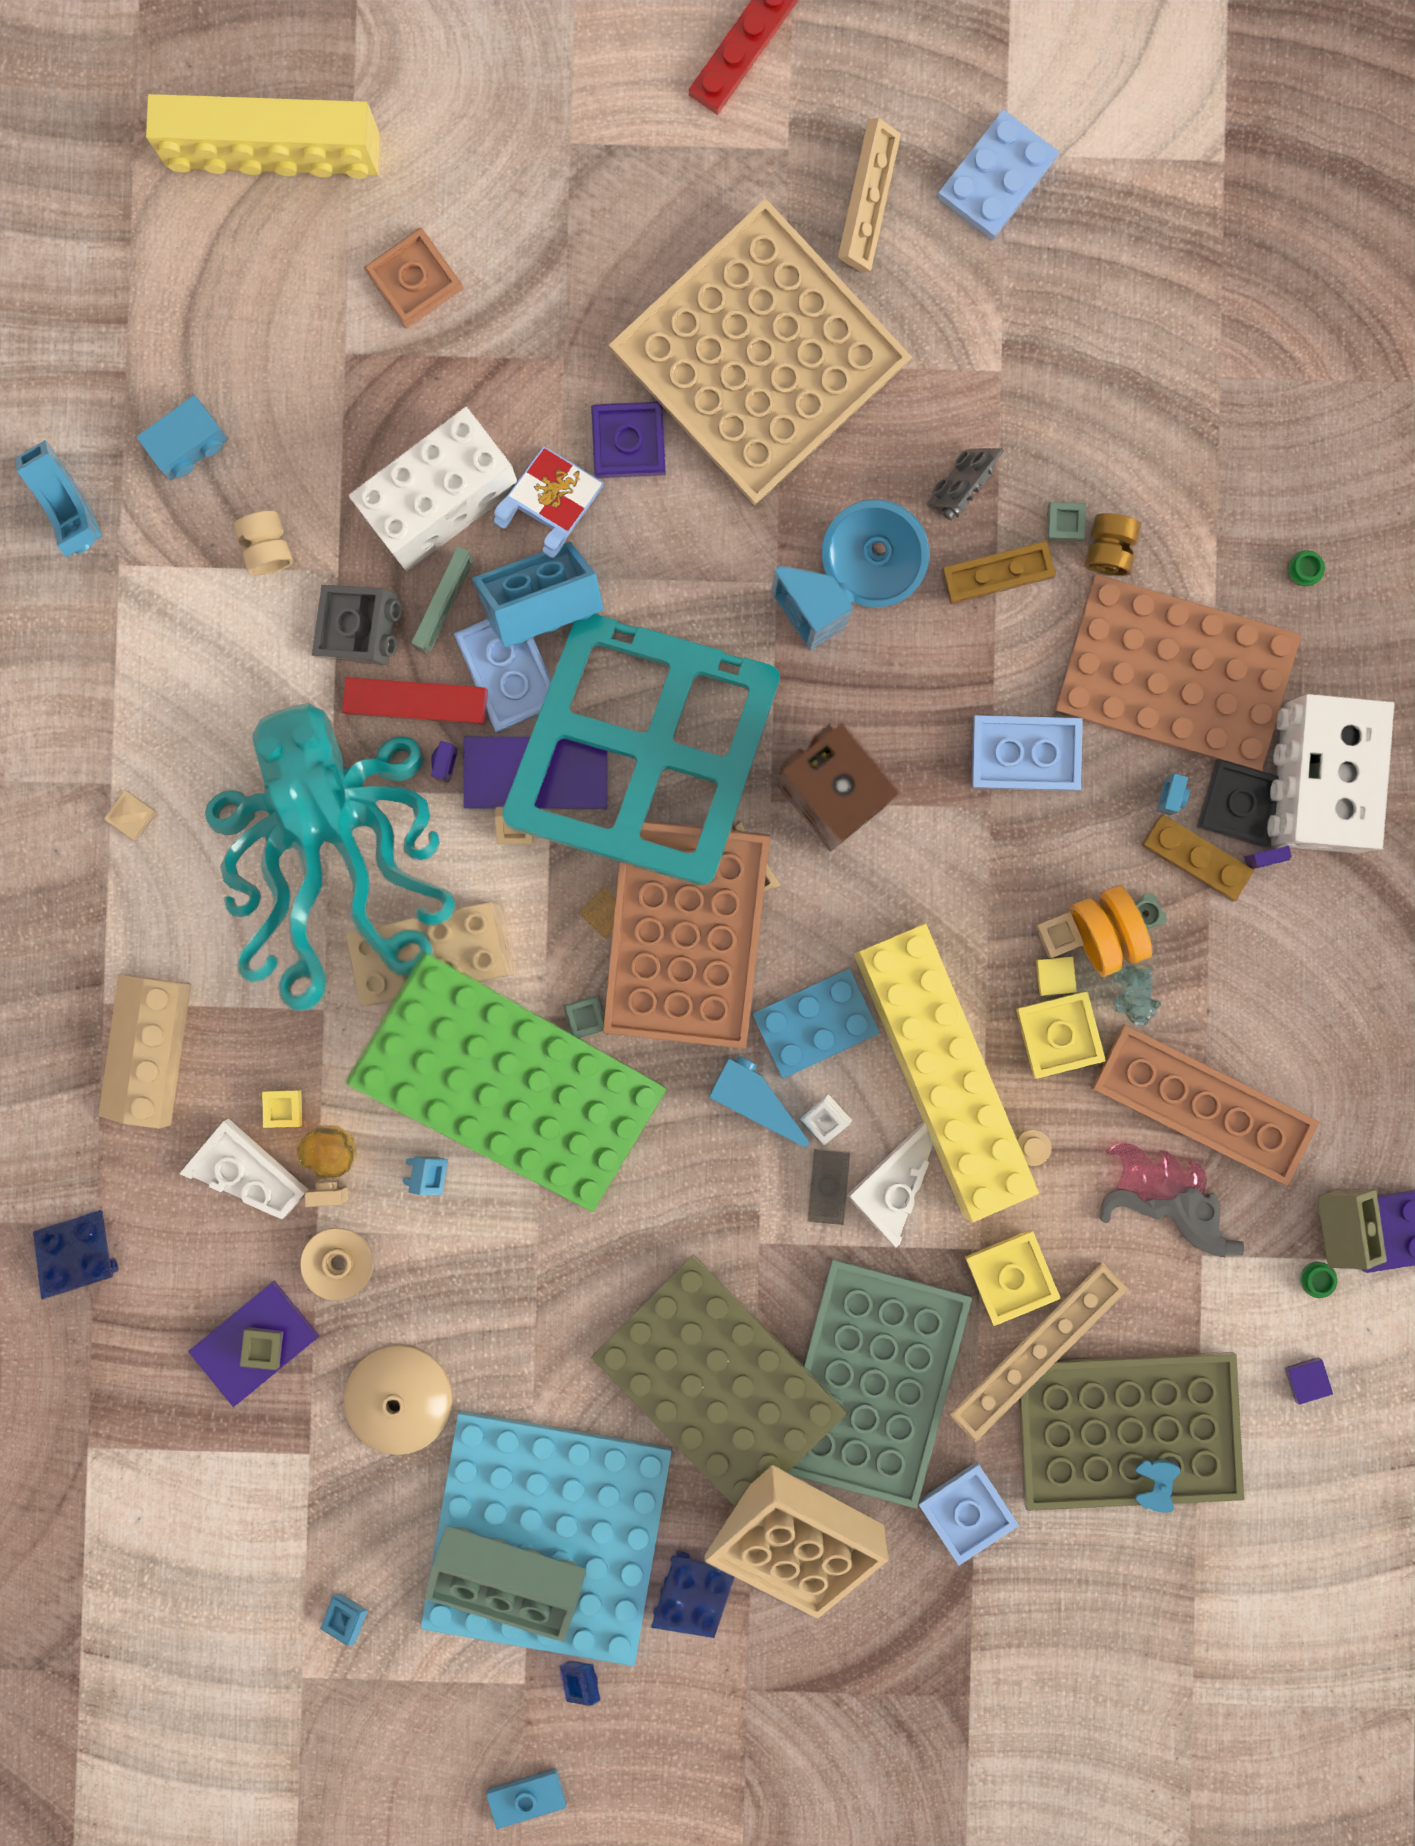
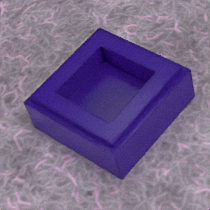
[1244,846,1292,869]
[1285,1357,1333,1405]

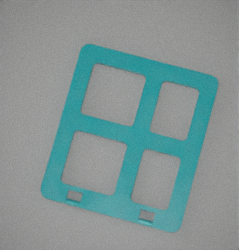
[503,614,780,885]

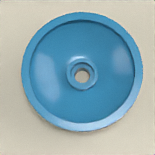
[822,499,930,608]

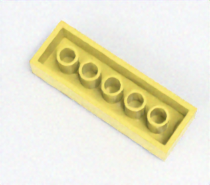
[146,94,380,179]

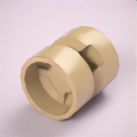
[233,511,293,576]

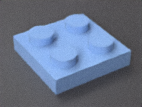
[918,1461,1019,1566]

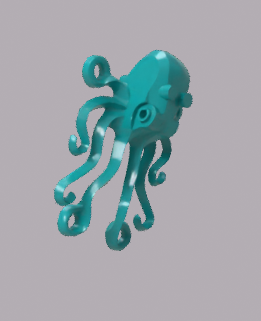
[205,703,455,1011]

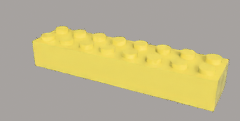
[853,924,1039,1222]

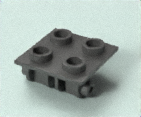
[927,448,1005,521]

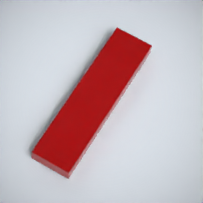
[342,677,488,725]

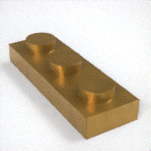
[941,541,1056,605]
[1141,814,1255,901]

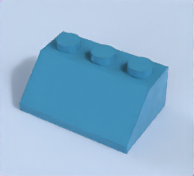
[472,542,604,648]
[771,566,854,651]

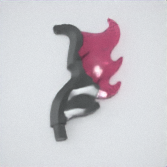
[1100,1143,1244,1258]

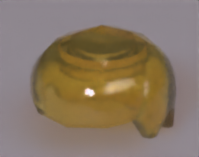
[297,1125,357,1178]

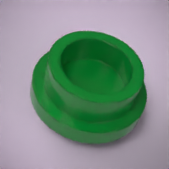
[1288,550,1325,587]
[1300,1261,1338,1298]

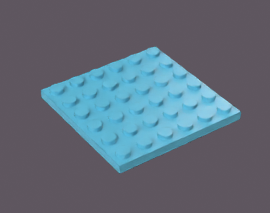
[421,1411,672,1666]

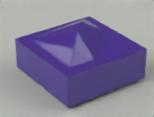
[431,741,458,782]

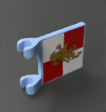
[493,446,604,558]

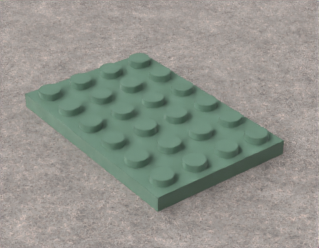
[788,1258,972,1509]

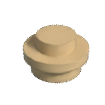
[1017,1129,1052,1166]

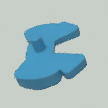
[1135,1460,1180,1513]

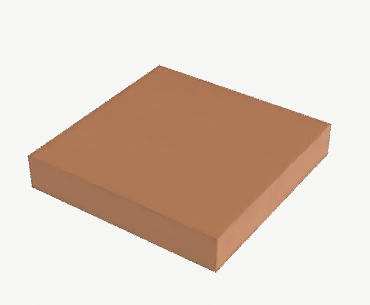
[363,227,464,329]

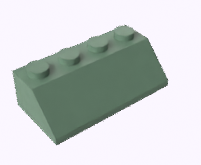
[424,1526,587,1642]

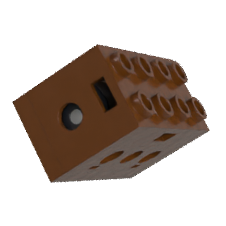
[777,722,900,851]

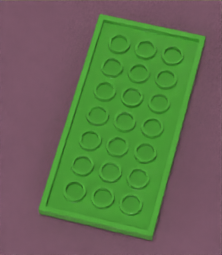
[345,951,667,1212]

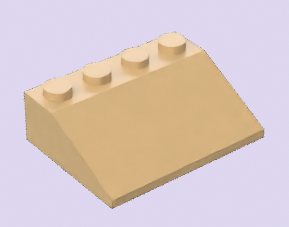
[704,1465,889,1619]

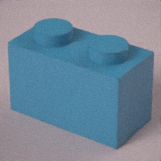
[137,394,228,481]

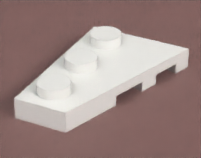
[180,1119,309,1219]

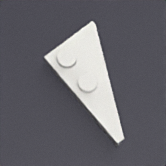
[846,1122,933,1248]

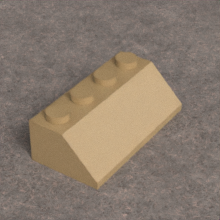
[98,974,191,1129]

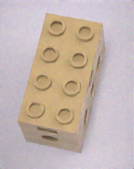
[345,902,516,1006]

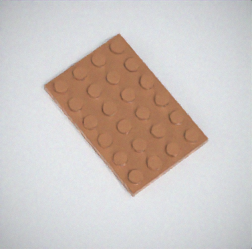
[1054,574,1302,771]
[603,821,770,1049]

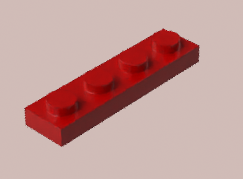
[689,0,798,115]

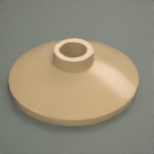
[300,1228,373,1301]

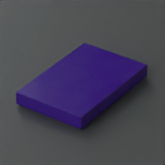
[188,1280,319,1408]

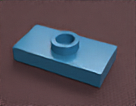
[486,1768,567,1829]

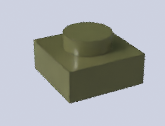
[240,1327,283,1370]

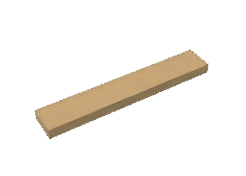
[948,1263,1128,1443]

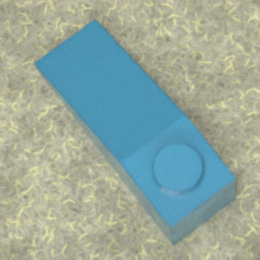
[709,1055,809,1148]

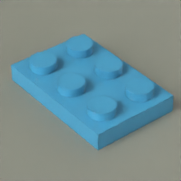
[752,968,880,1079]

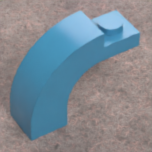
[15,440,102,557]

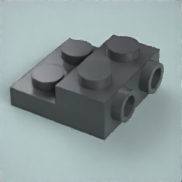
[312,585,402,665]

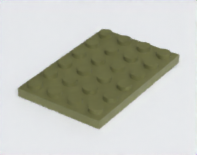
[591,1254,847,1507]
[1019,1352,1244,1511]

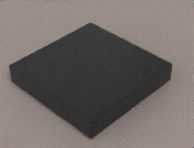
[1197,759,1279,847]

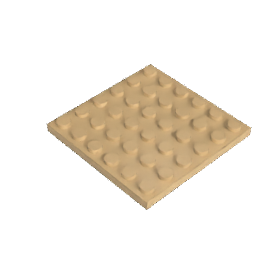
[609,198,912,506]

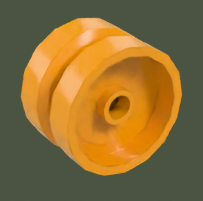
[1070,885,1152,977]

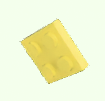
[1016,991,1106,1079]
[965,1230,1061,1326]

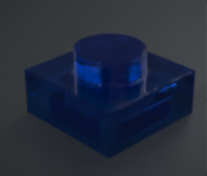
[559,1660,601,1706]

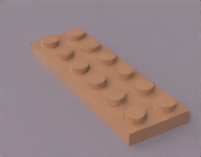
[1091,1024,1320,1186]

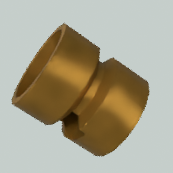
[1085,513,1142,576]

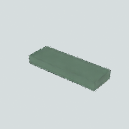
[411,546,474,654]

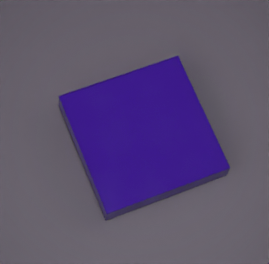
[591,402,666,479]

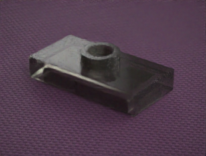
[807,1148,850,1225]

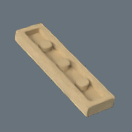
[838,117,901,272]

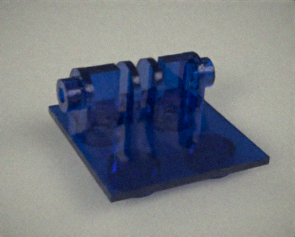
[33,1210,119,1300]
[651,1550,735,1638]

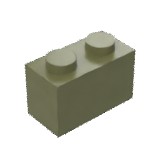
[1318,1189,1387,1270]

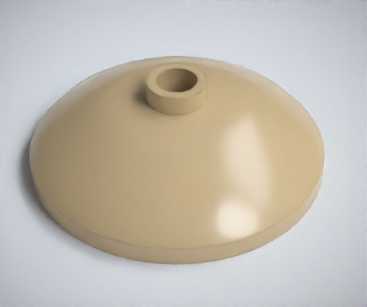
[344,1345,453,1455]

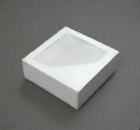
[800,1094,852,1145]

